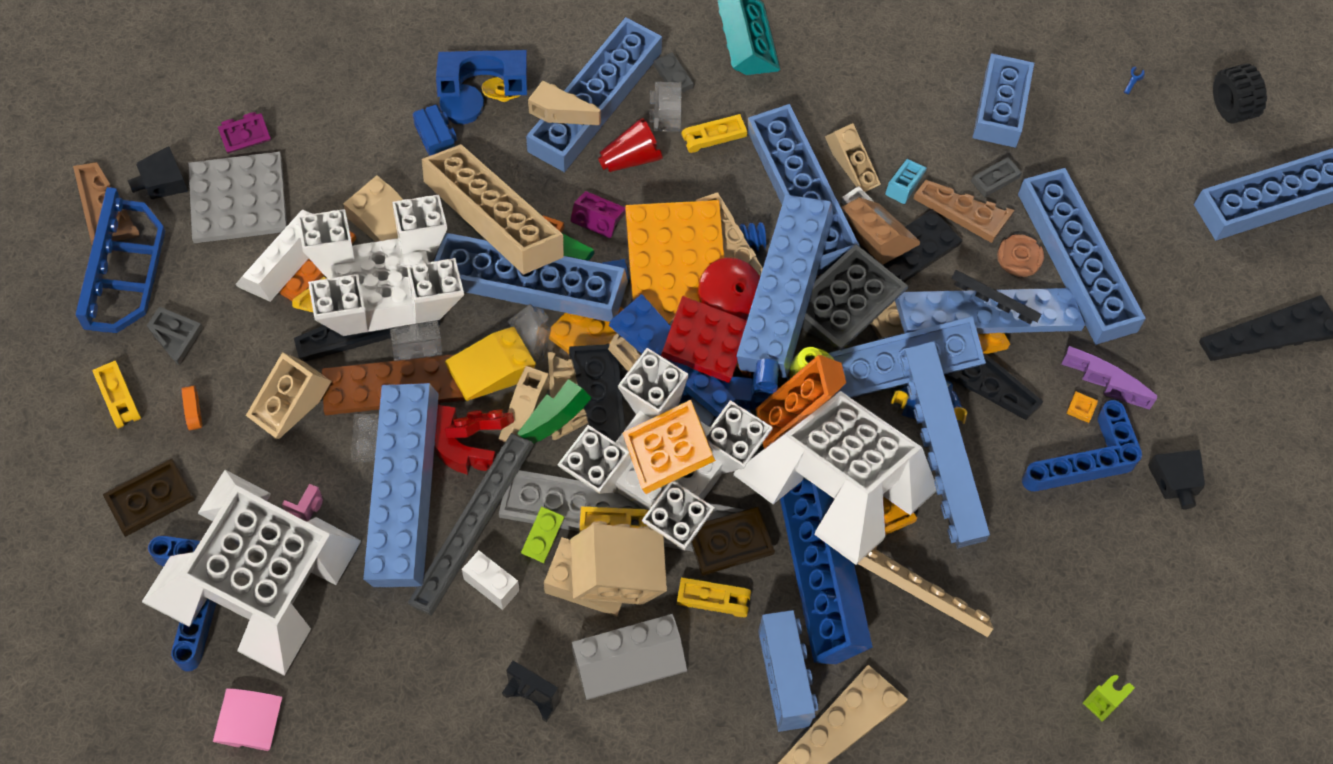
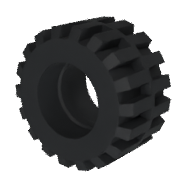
[1213,63,1267,124]

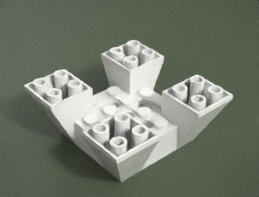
[297,195,464,336]
[558,348,773,550]
[734,391,936,565]
[142,470,361,676]

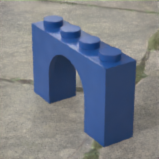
[436,50,527,97]

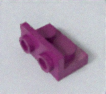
[218,112,271,154]
[570,191,625,238]

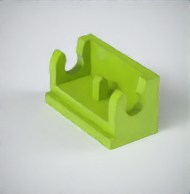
[1083,675,1135,722]

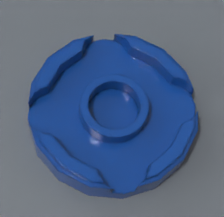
[439,84,484,124]

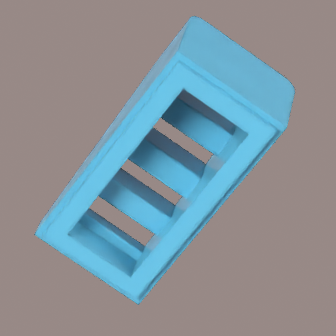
[885,159,927,204]

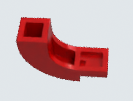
[434,405,496,474]

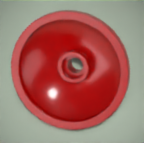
[698,258,760,320]

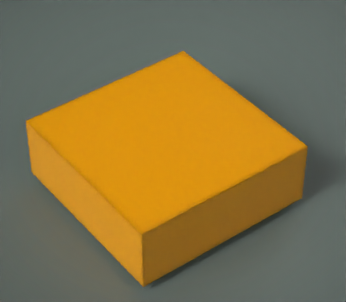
[1066,391,1098,423]

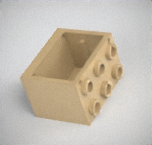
[571,521,667,605]

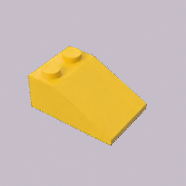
[445,326,536,401]

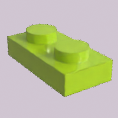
[521,506,565,563]

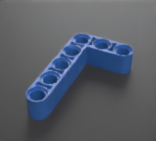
[679,359,779,410]
[1022,400,1142,491]
[148,536,216,671]

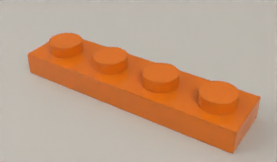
[279,231,357,301]

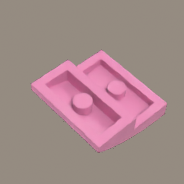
[213,688,282,751]

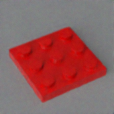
[661,296,747,383]

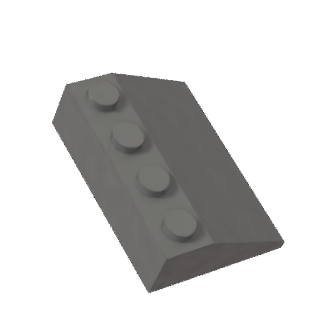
[802,244,908,350]

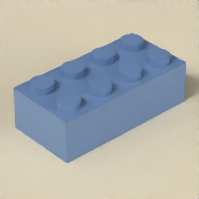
[972,54,1034,148]
[758,610,818,732]

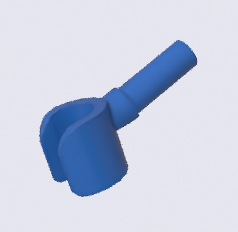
[1124,66,1145,95]

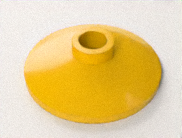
[482,77,521,102]

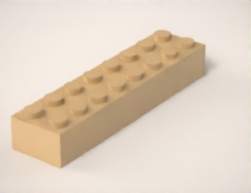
[422,144,564,275]

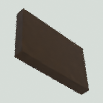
[103,459,195,537]
[691,506,775,576]

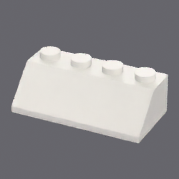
[236,210,312,302]

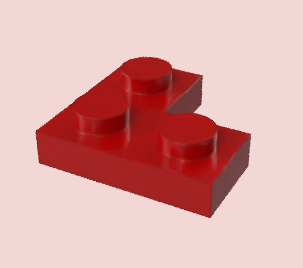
[445,410,514,438]

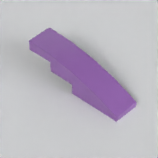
[1061,346,1157,410]

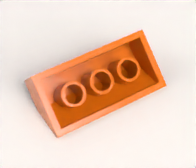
[756,355,846,448]

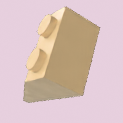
[343,176,403,242]
[246,352,332,439]
[544,537,622,617]

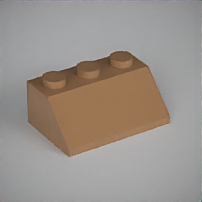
[841,197,920,265]

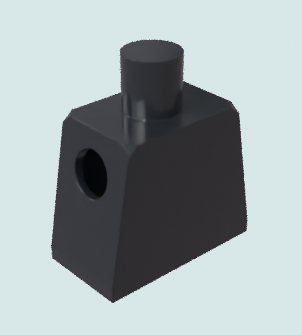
[128,146,188,199]
[1148,449,1205,509]

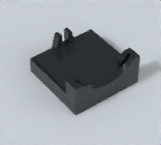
[502,660,560,722]

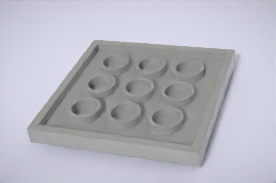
[188,152,287,243]

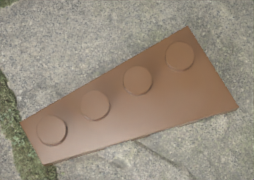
[73,162,139,245]
[913,180,1014,243]

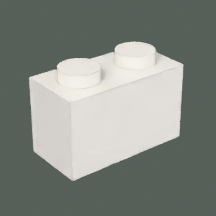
[462,550,519,610]

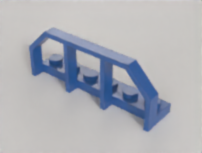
[75,187,165,333]

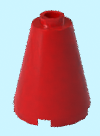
[598,118,663,172]

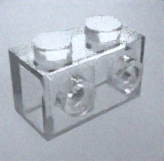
[650,82,681,132]
[390,320,442,361]

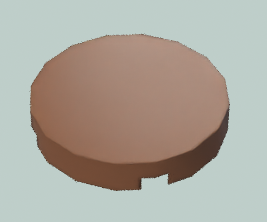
[997,235,1044,277]

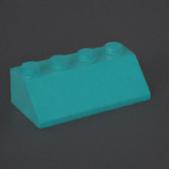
[717,0,780,75]

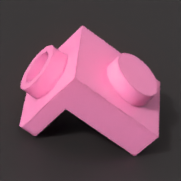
[282,484,323,522]

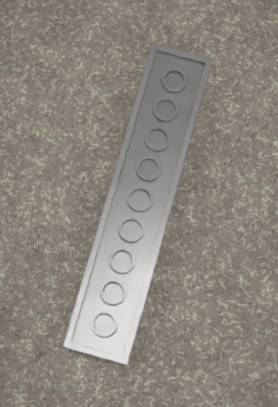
[499,470,745,552]

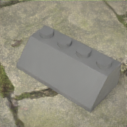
[572,614,687,700]

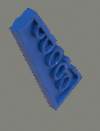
[609,294,736,418]

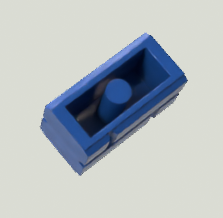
[413,105,457,156]

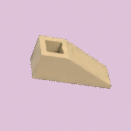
[528,81,601,125]
[825,123,881,192]
[499,366,550,442]

